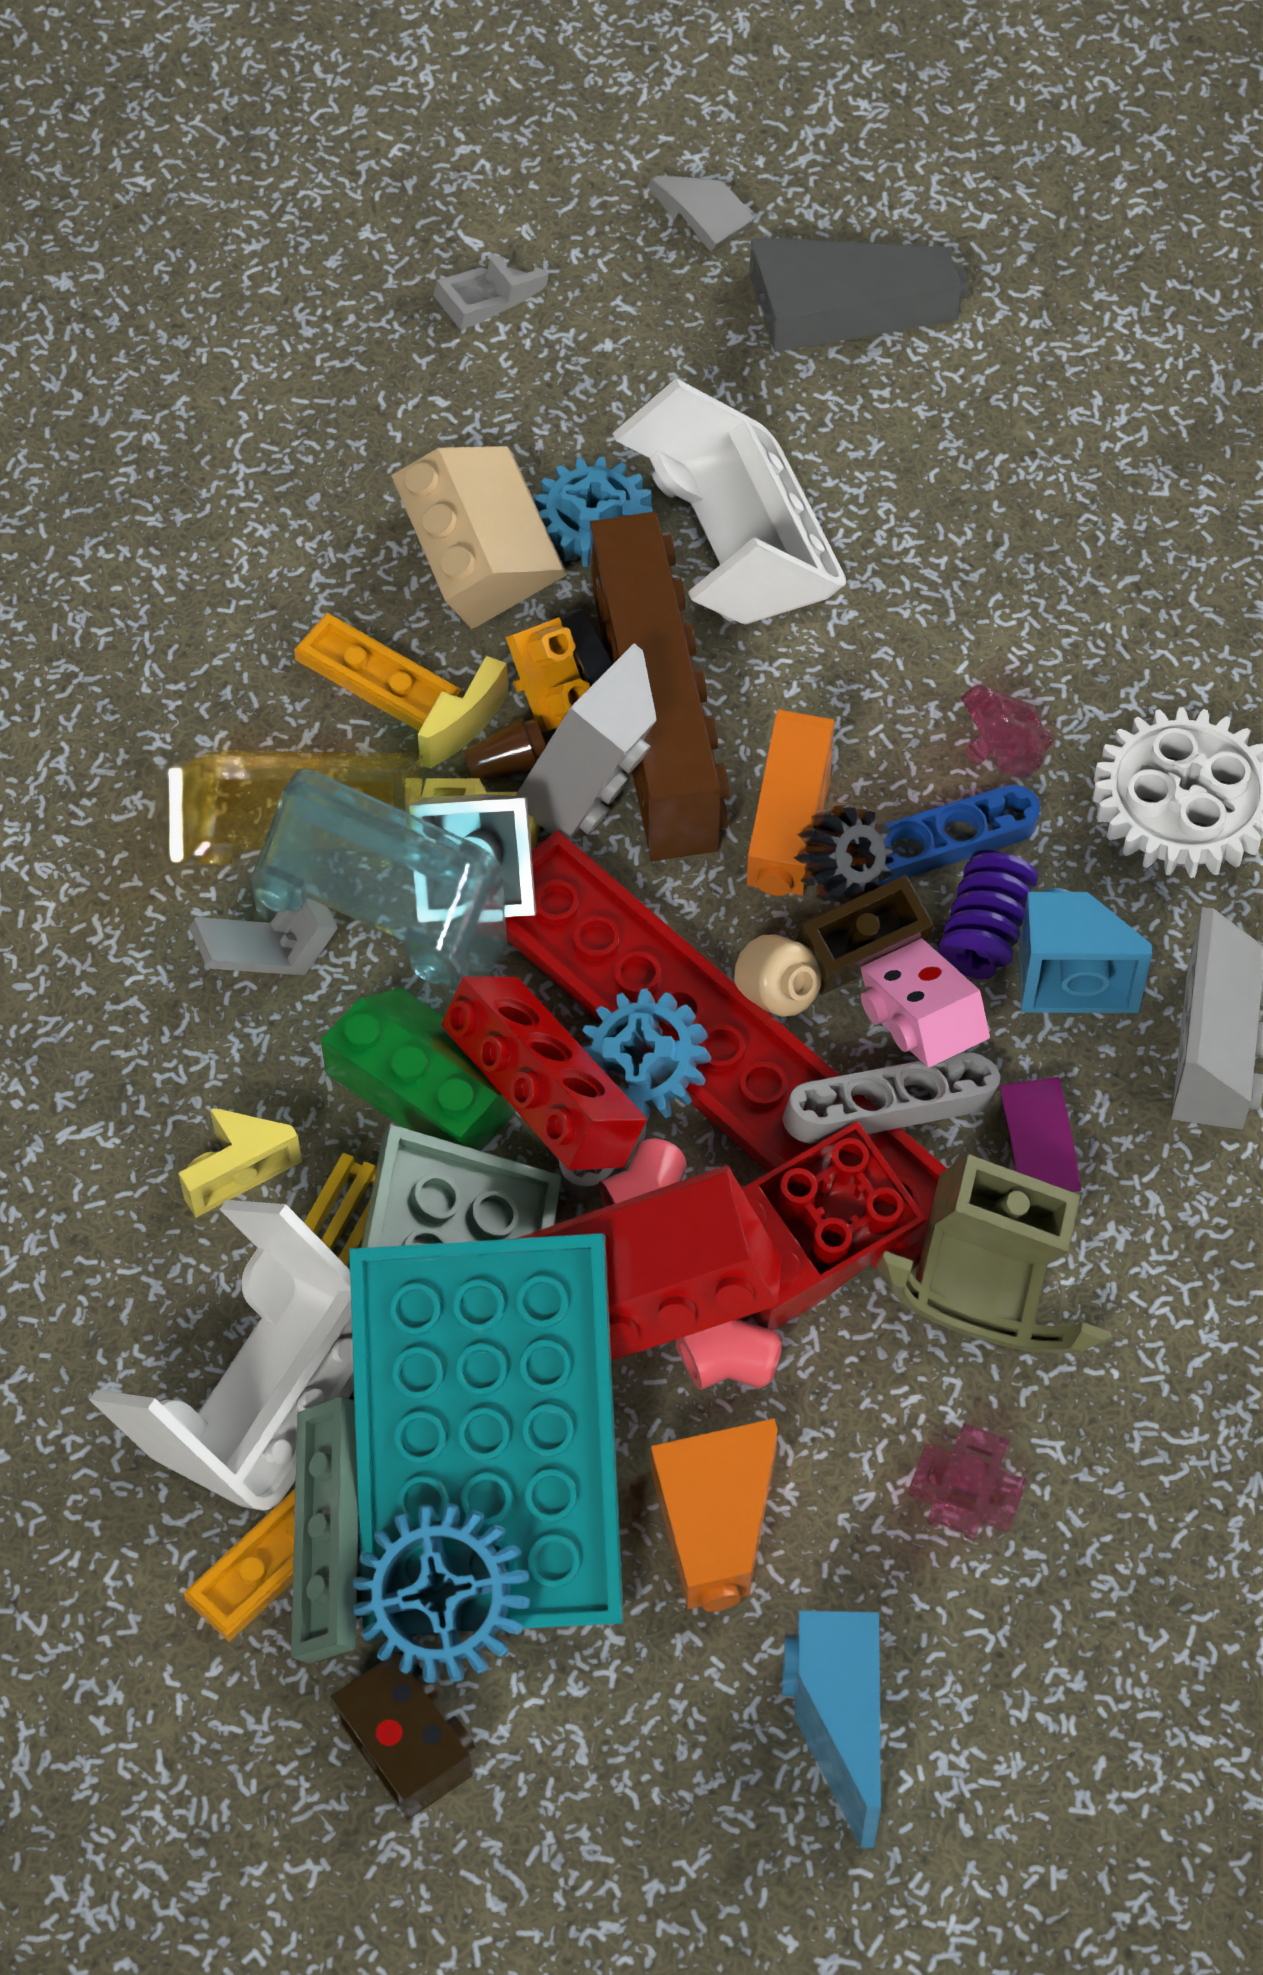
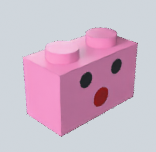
[860,938,990,1068]

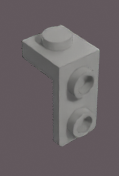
[189,883,338,975]

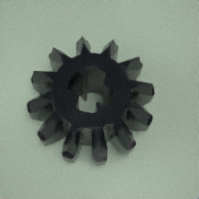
[794,804,898,905]

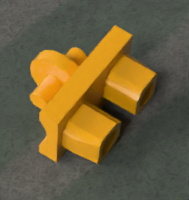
[505,617,590,733]

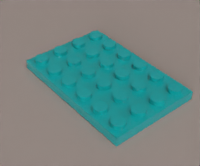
[349,1234,624,1636]

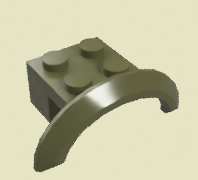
[877,1154,1111,1354]

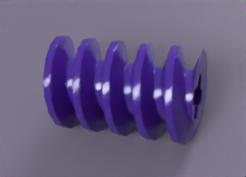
[937,850,1038,980]

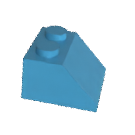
[1018,888,1152,1013]

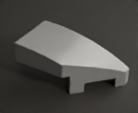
[648,176,755,252]
[433,254,549,330]

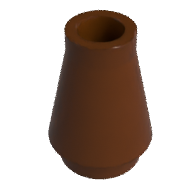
[463,718,546,780]

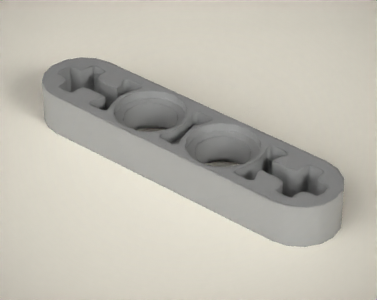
[782,1053,1001,1144]

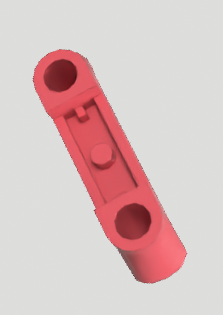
[598,1138,782,1390]

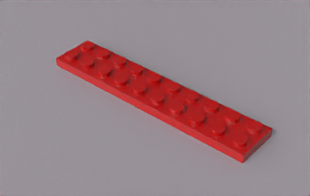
[483,830,947,1271]

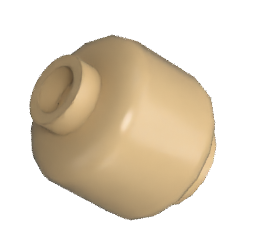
[734,934,822,1017]

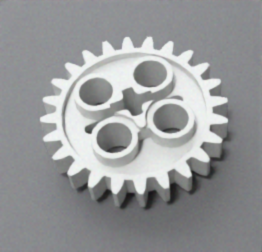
[1092,707,1263,878]

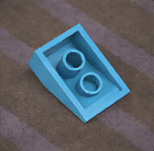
[782,1611,881,1848]

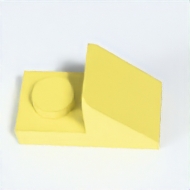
[178,1108,302,1218]

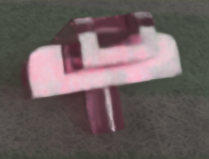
[960,684,1053,779]
[908,1423,1028,1541]

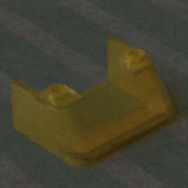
[169,750,423,868]

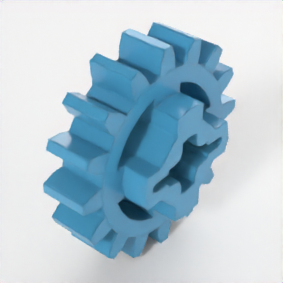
[534,457,653,567]
[582,989,711,1122]

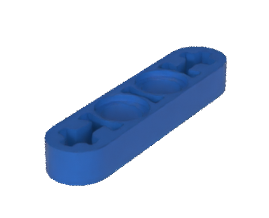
[878,785,1040,887]

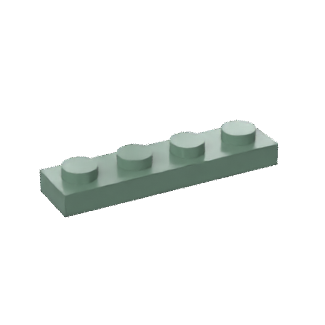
[291,1396,358,1663]

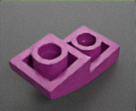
[1000,1077,1081,1192]

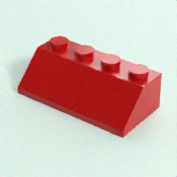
[515,1165,782,1361]

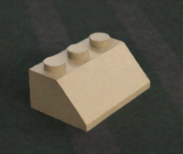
[391,446,567,629]

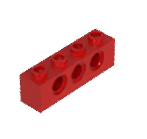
[441,976,647,1170]

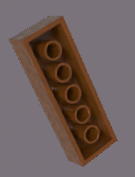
[590,511,729,862]

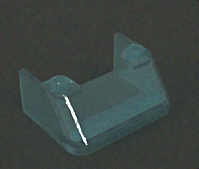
[251,769,507,1003]

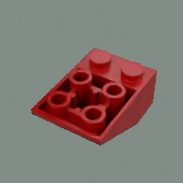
[742,1121,927,1331]

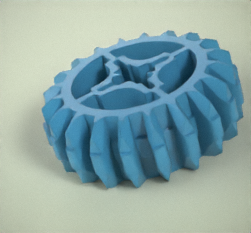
[353,1504,530,1683]

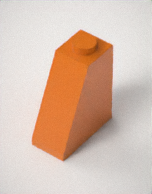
[747,709,835,896]
[651,1418,778,1612]

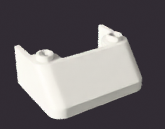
[613,378,846,624]
[89,1200,354,1510]

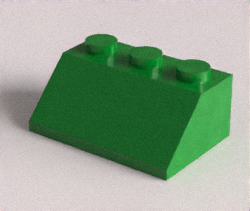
[320,988,517,1151]

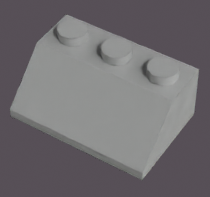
[516,643,657,840]
[1171,907,1263,1130]

